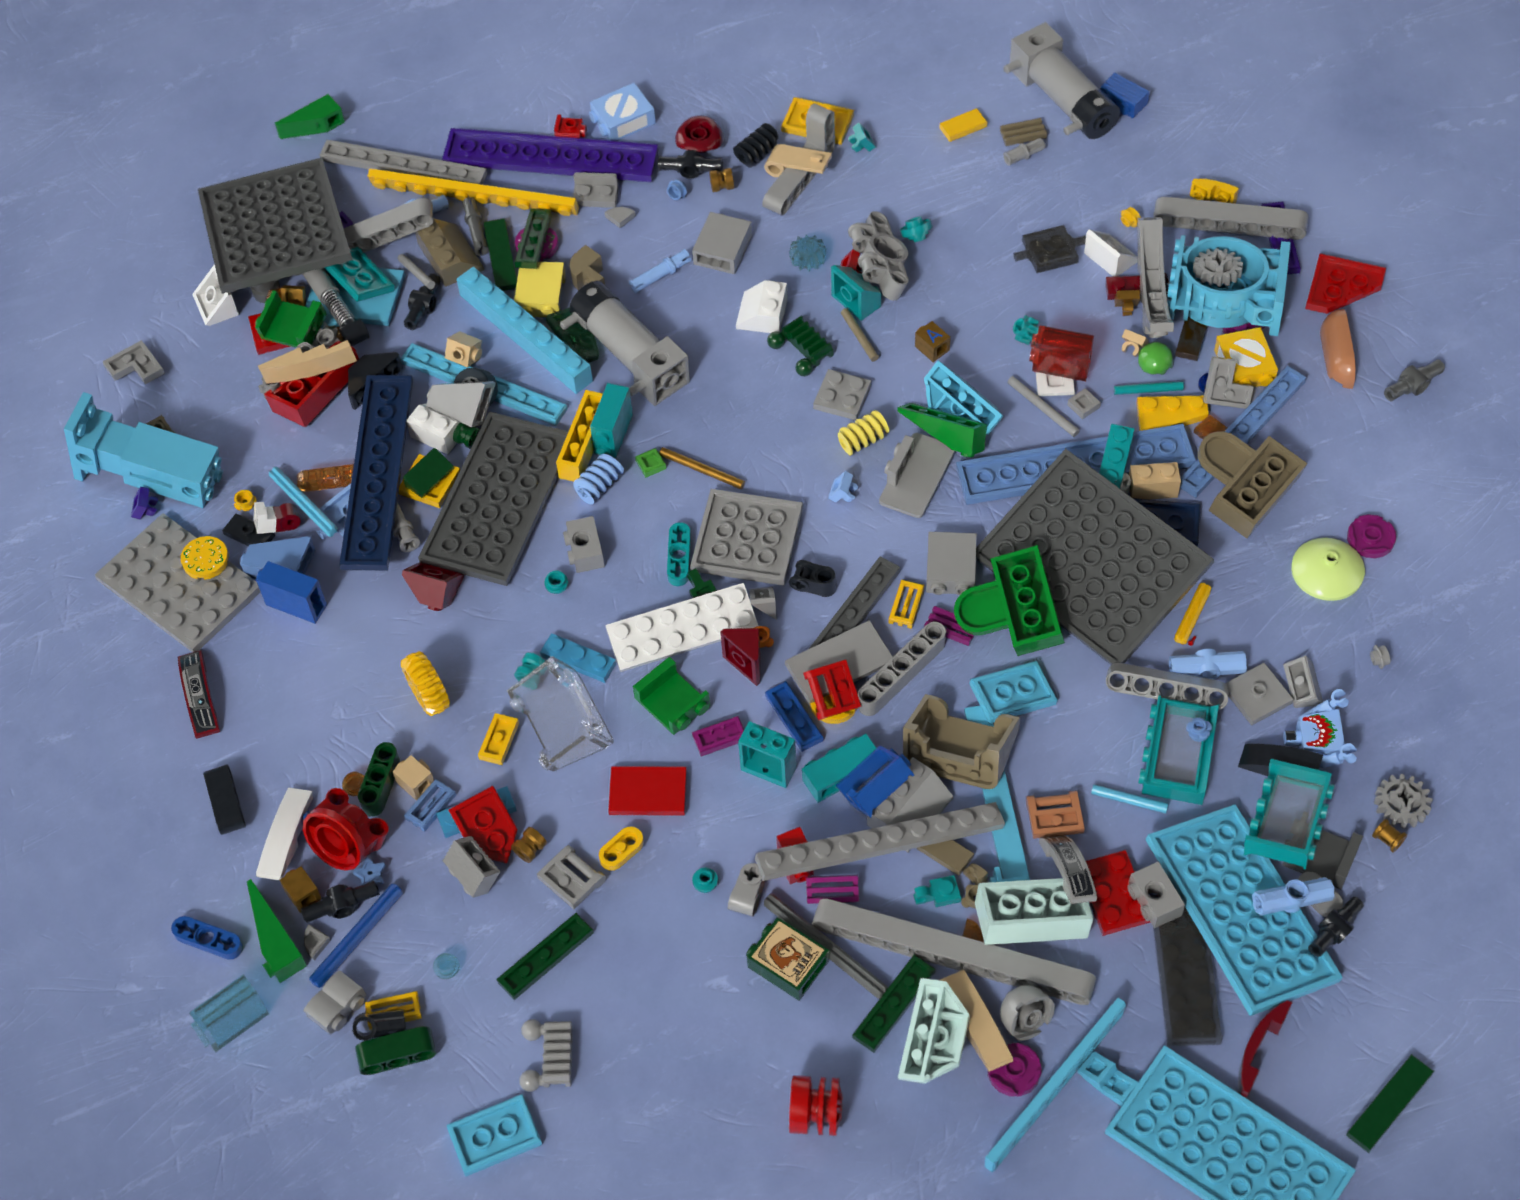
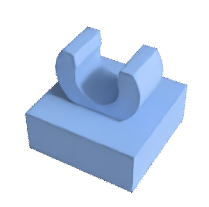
[828,471,858,503]

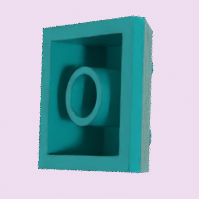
[831,265,881,321]

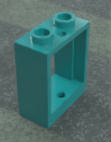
[738,721,797,788]

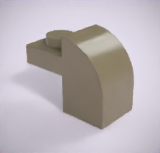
[570,245,605,290]

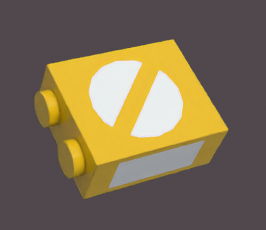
[1214,327,1278,387]

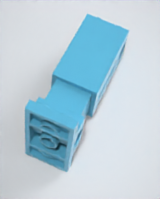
[64,392,223,508]

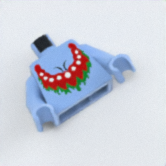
[1283,689,1357,768]

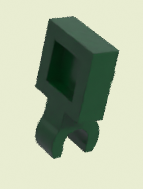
[687,568,717,598]

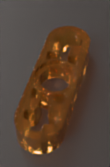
[297,464,354,492]

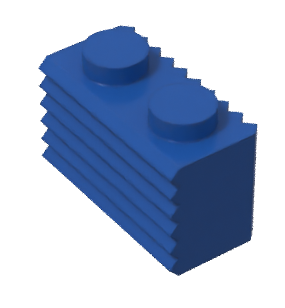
[1100,72,1150,119]

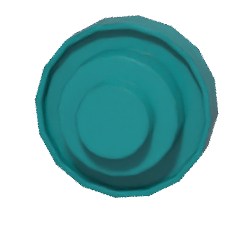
[900,216,933,242]

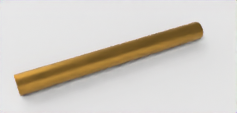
[659,447,745,489]

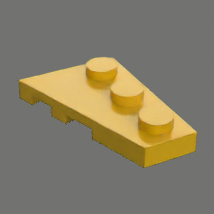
[1136,395,1209,431]

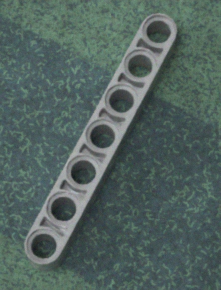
[1153,197,1308,240]

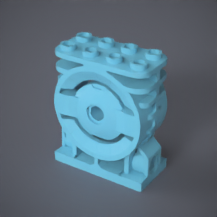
[1167,235,1290,336]

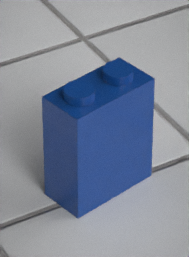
[256,561,327,624]

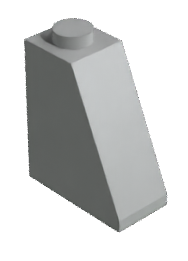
[426,381,496,427]

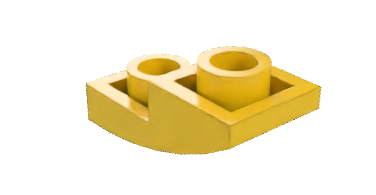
[1190,179,1239,204]

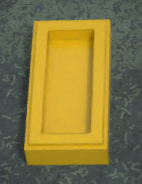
[940,108,987,142]

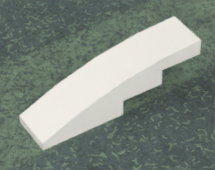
[256,788,313,880]

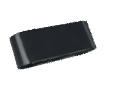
[203,764,246,835]

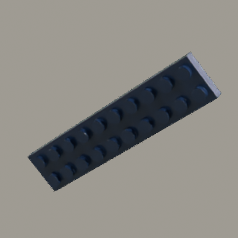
[339,375,413,571]

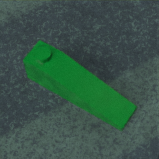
[897,403,987,457]
[247,879,307,983]

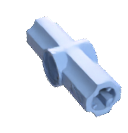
[1169,649,1247,680]
[1252,877,1335,915]

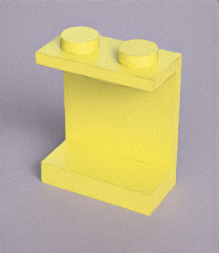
[514,262,566,318]

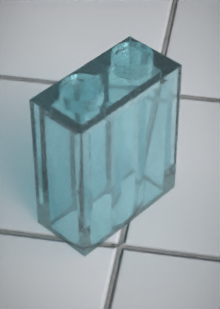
[189,974,269,1052]

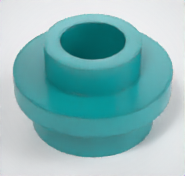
[544,571,568,594]
[692,868,718,893]

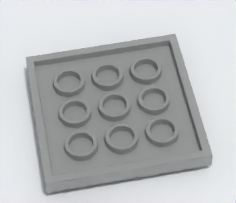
[690,489,803,586]

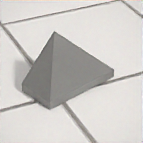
[749,587,776,619]

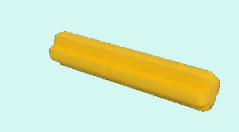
[1174,583,1211,645]

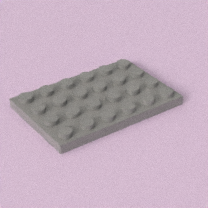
[95,513,260,652]

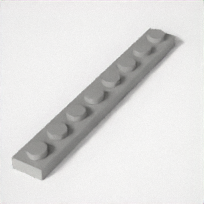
[320,140,487,185]

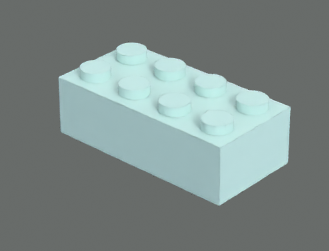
[975,878,1093,945]

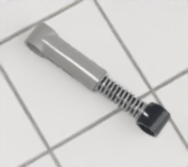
[302,268,370,347]

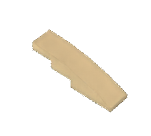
[258,340,357,384]
[940,970,1013,1071]

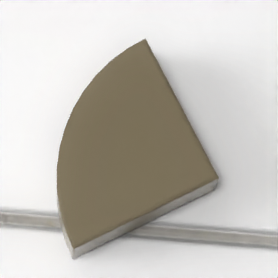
[963,863,988,885]

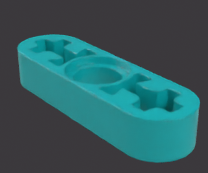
[667,522,691,586]

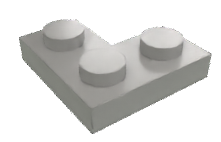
[102,340,165,384]
[1203,357,1254,409]

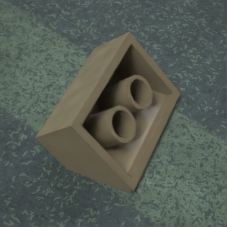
[415,218,484,287]

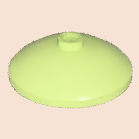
[1291,538,1365,601]

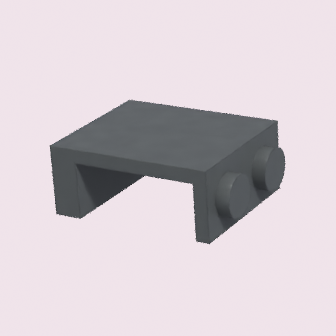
[1282,812,1363,890]

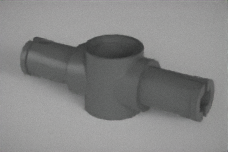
[1384,359,1445,402]

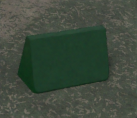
[403,448,454,498]

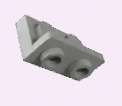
[573,172,618,208]

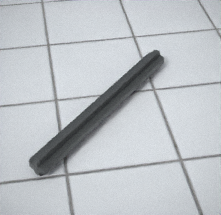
[764,894,888,999]

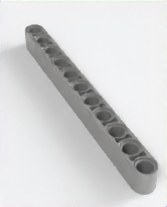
[812,899,1096,1005]

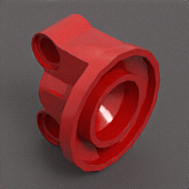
[303,788,389,871]

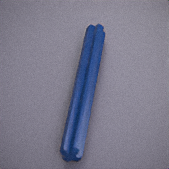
[309,883,403,988]

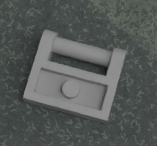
[537,845,606,909]

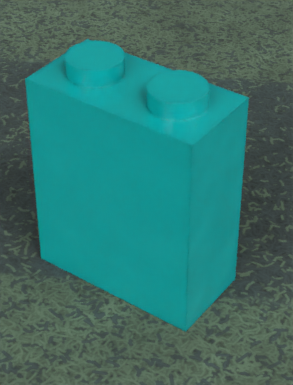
[590,383,633,458]

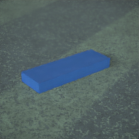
[765,681,823,752]

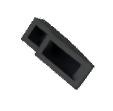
[1238,744,1323,776]

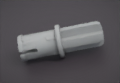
[1003,138,1045,166]

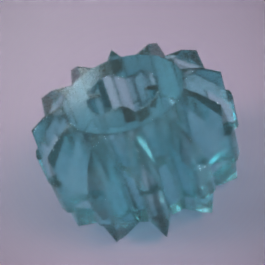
[789,234,826,271]

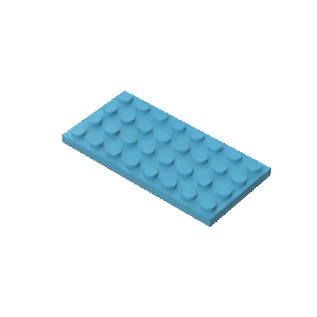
[1145,804,1343,1016]
[1105,1045,1356,1200]

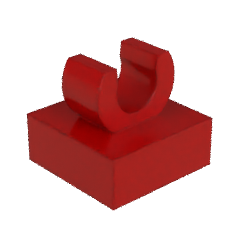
[840,249,862,274]

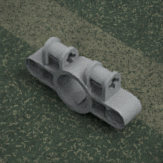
[848,211,909,301]

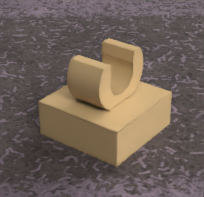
[1122,329,1149,357]

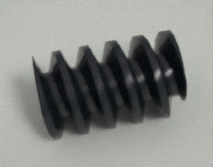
[733,123,778,168]

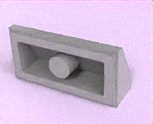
[1283,656,1323,708]

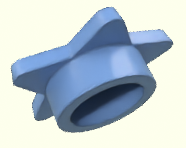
[353,858,386,885]

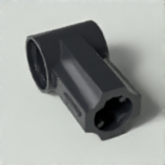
[352,1009,406,1041]

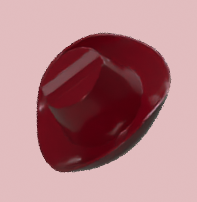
[675,115,724,152]

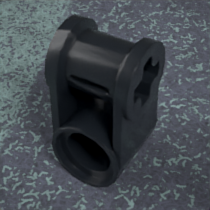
[789,560,837,597]

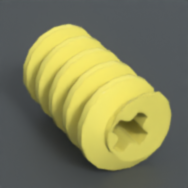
[837,410,889,456]

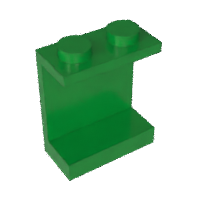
[255,290,327,348]
[633,657,710,735]

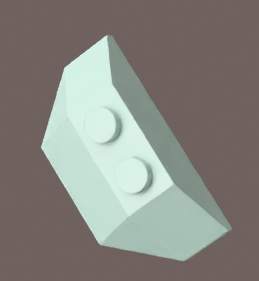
[898,978,970,1083]

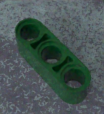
[358,742,400,817]
[355,1026,436,1075]

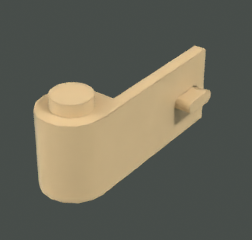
[764,144,832,177]

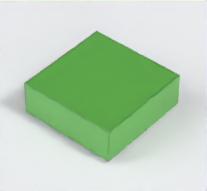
[635,448,666,478]

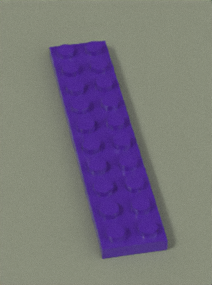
[442,128,658,182]

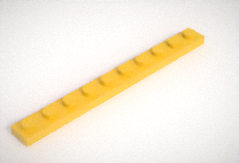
[367,168,579,216]

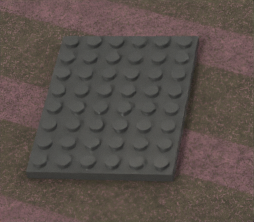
[198,157,352,294]
[976,449,1214,665]

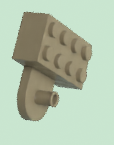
[1198,431,1308,539]

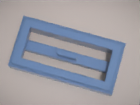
[404,779,456,832]

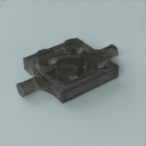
[1013,225,1086,273]

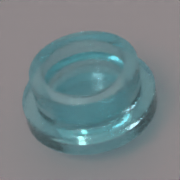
[433,953,460,979]

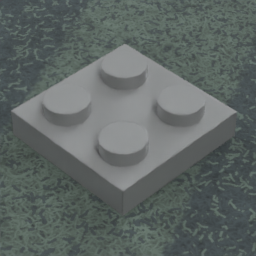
[813,369,871,420]

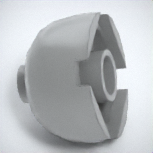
[1000,985,1055,1041]

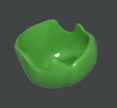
[1138,342,1173,375]

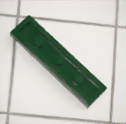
[515,208,552,269]
[483,218,517,291]
[496,913,594,1000]
[852,955,936,1053]
[1346,1054,1434,1153]

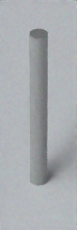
[1007,376,1080,437]

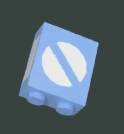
[589,83,655,141]

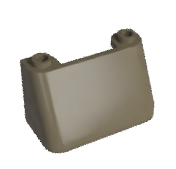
[903,694,1020,789]

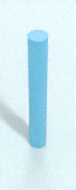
[1091,784,1168,814]

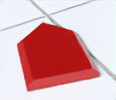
[448,786,518,864]

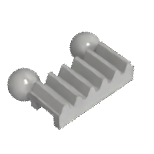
[519,1019,572,1092]

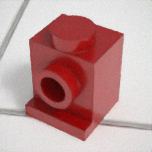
[554,114,587,139]

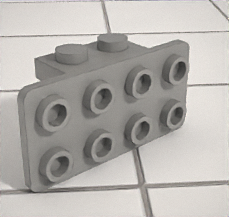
[879,433,955,518]

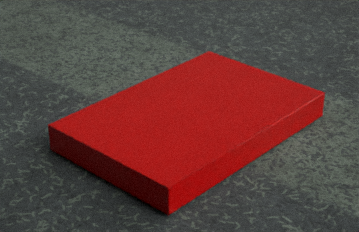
[608,766,687,816]

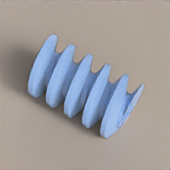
[573,454,624,504]

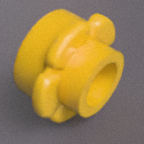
[1120,207,1141,228]
[234,490,257,511]

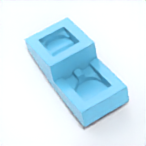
[1077,1051,1139,1106]

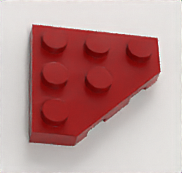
[1305,253,1386,314]

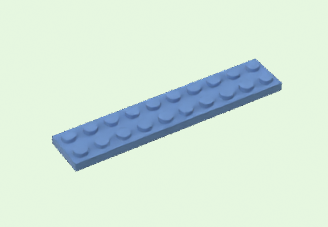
[956,424,1196,505]

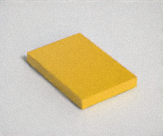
[781,97,854,145]

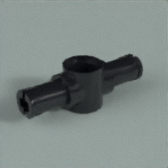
[658,150,723,179]
[404,274,441,330]
[301,880,380,923]
[1308,897,1364,957]

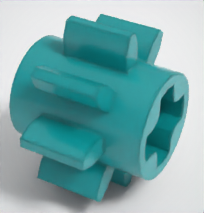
[1013,315,1041,345]

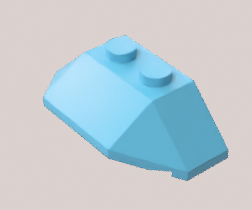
[924,360,1003,435]

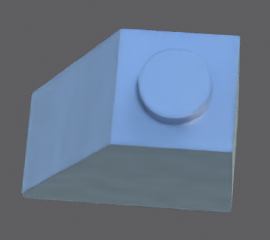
[240,537,316,579]

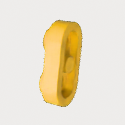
[599,827,644,871]

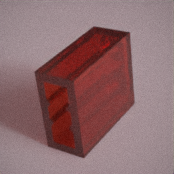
[1029,325,1094,382]

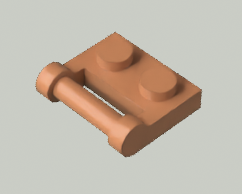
[1026,791,1085,839]

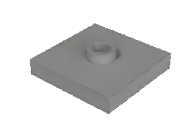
[1225,663,1294,726]

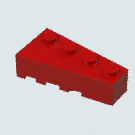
[264,341,359,428]

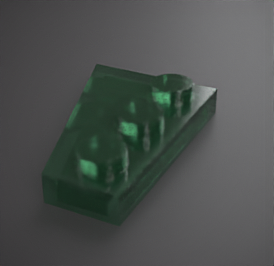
[546,308,599,363]

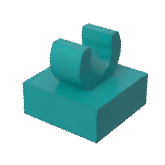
[848,123,876,152]

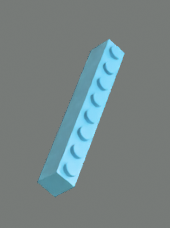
[457,267,593,394]

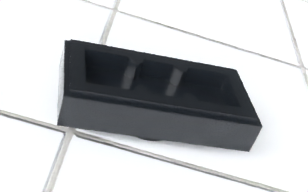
[222,513,275,547]

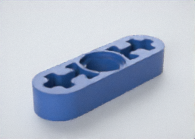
[171,916,243,960]

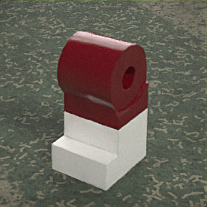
[254,502,301,534]

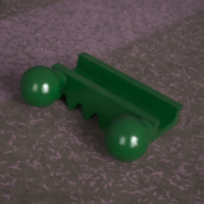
[767,316,833,377]

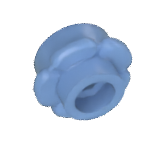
[667,179,687,200]
[1186,718,1212,742]

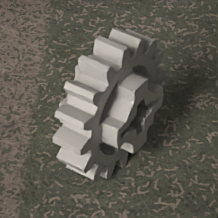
[1193,248,1243,287]
[1374,774,1432,829]

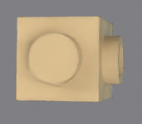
[445,331,482,367]
[393,755,434,801]

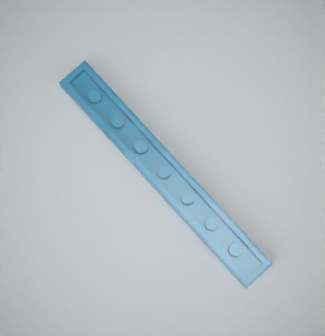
[400,343,568,426]
[964,706,1030,880]
[984,997,1126,1172]

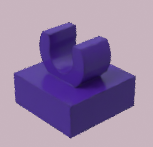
[131,486,158,520]

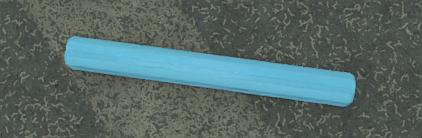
[269,467,338,537]

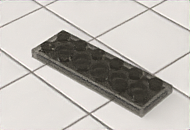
[1150,895,1222,1046]

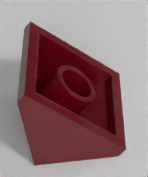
[720,628,760,686]

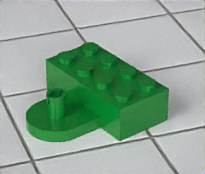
[954,545,1065,656]

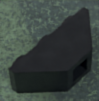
[348,352,403,410]

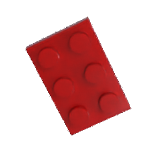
[1086,850,1151,936]

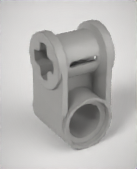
[728,863,765,917]

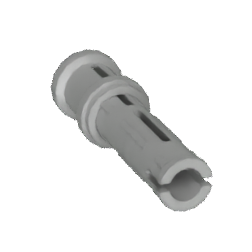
[393,503,420,552]

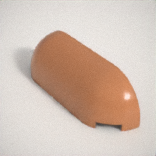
[1320,309,1355,389]

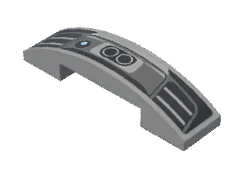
[1039,835,1097,904]

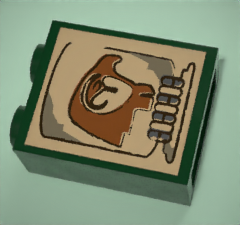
[746,917,829,1001]

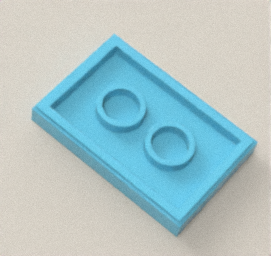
[348,268,405,326]
[969,661,1058,724]
[446,1094,542,1177]

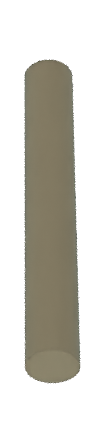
[841,308,879,362]

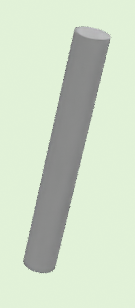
[398,254,435,289]

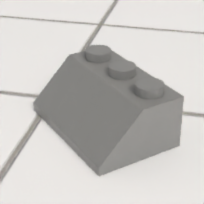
[867,757,953,853]

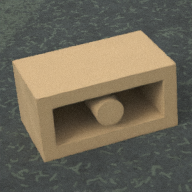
[1129,462,1181,500]

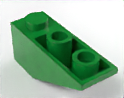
[275,94,345,139]

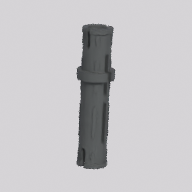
[462,198,489,256]

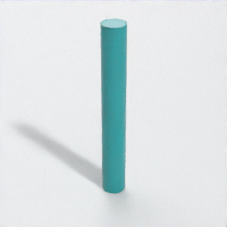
[1114,381,1184,395]

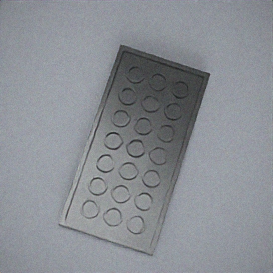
[418,411,568,586]

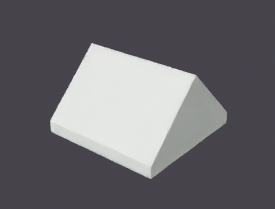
[1084,229,1138,277]
[193,265,239,326]

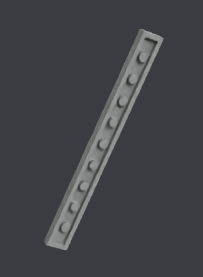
[755,802,1005,881]

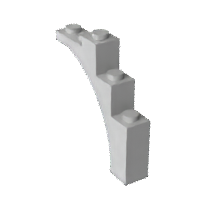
[1137,217,1174,338]

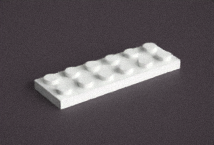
[605,583,759,672]

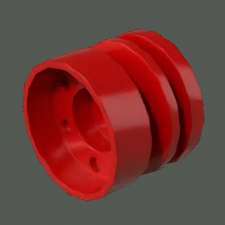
[789,1075,843,1136]

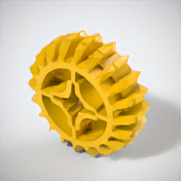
[401,651,450,716]

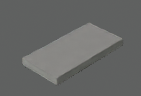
[785,620,892,704]

